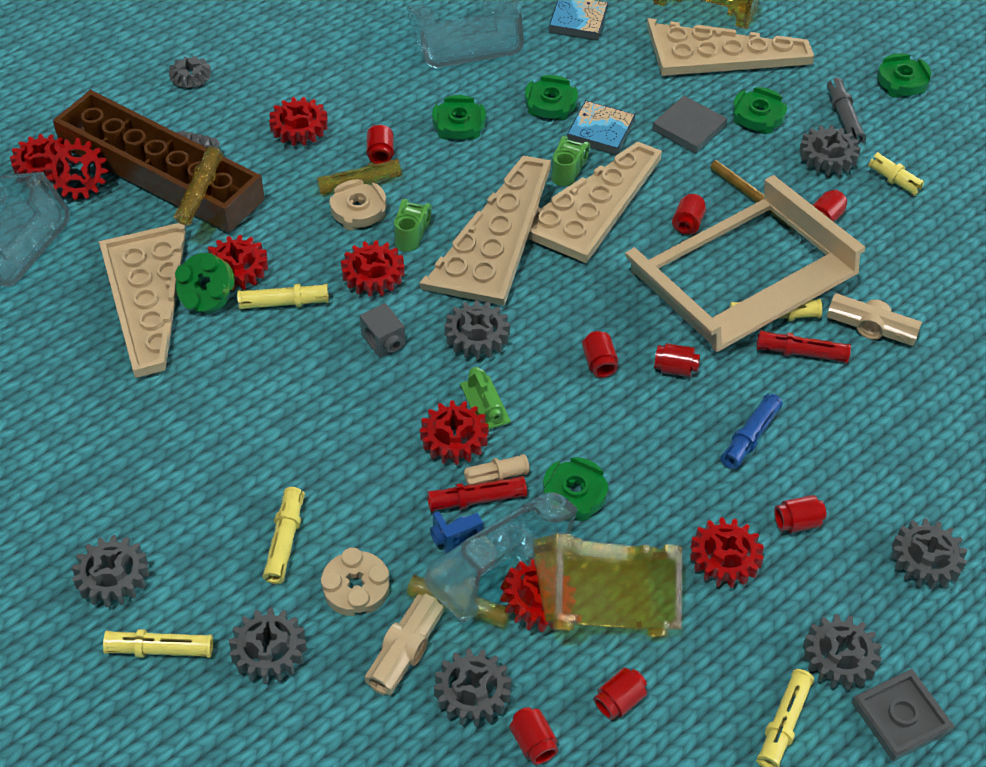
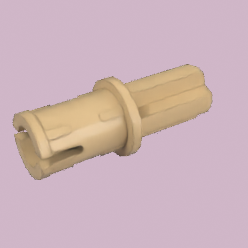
[464,454,530,485]

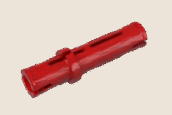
[756,330,851,363]
[427,476,527,512]

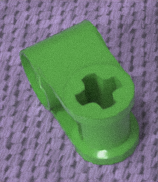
[551,136,590,186]
[394,198,432,252]

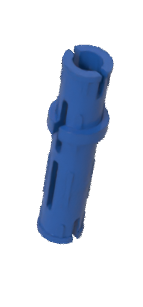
[721,393,783,469]

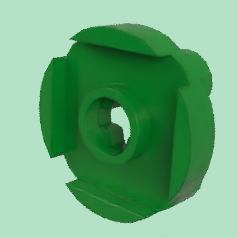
[877,53,931,98]
[525,75,578,121]
[732,87,787,134]
[432,95,486,140]
[175,253,234,314]
[543,457,608,521]

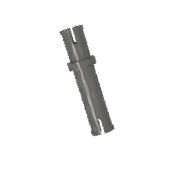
[827,78,866,145]

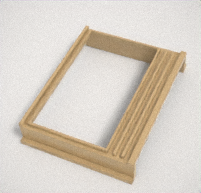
[625,175,865,352]

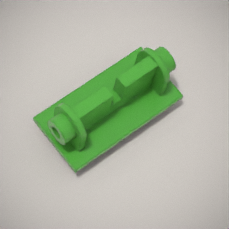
[460,367,511,429]

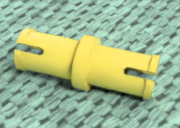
[868,152,925,196]

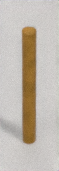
[710,160,793,230]

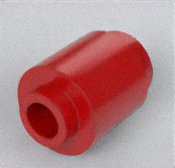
[366,125,394,166]
[813,190,847,222]
[672,194,706,235]
[582,331,618,378]
[654,343,700,378]
[774,495,827,533]
[593,667,647,720]
[509,707,558,765]

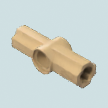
[827,293,922,346]
[365,593,444,695]

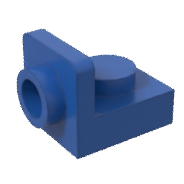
[430,511,483,556]

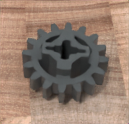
[799,125,861,175]
[444,300,510,359]
[891,519,967,589]
[72,535,149,607]
[229,608,307,684]
[803,614,882,690]
[434,649,512,727]

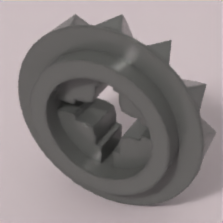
[169,55,211,88]
[177,131,220,151]

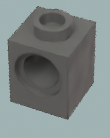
[359,303,405,358]

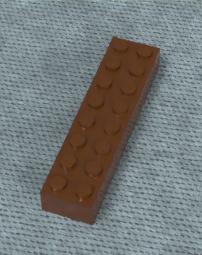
[53,89,265,233]

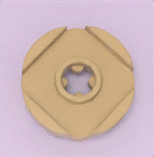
[329,179,386,231]
[321,548,389,616]

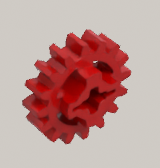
[269,97,328,146]
[10,134,72,185]
[45,138,109,200]
[208,235,268,291]
[341,240,405,297]
[420,400,489,465]
[690,517,764,588]
[500,559,575,632]

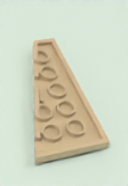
[647,18,814,76]
[527,142,662,263]
[419,156,551,306]
[99,222,186,378]

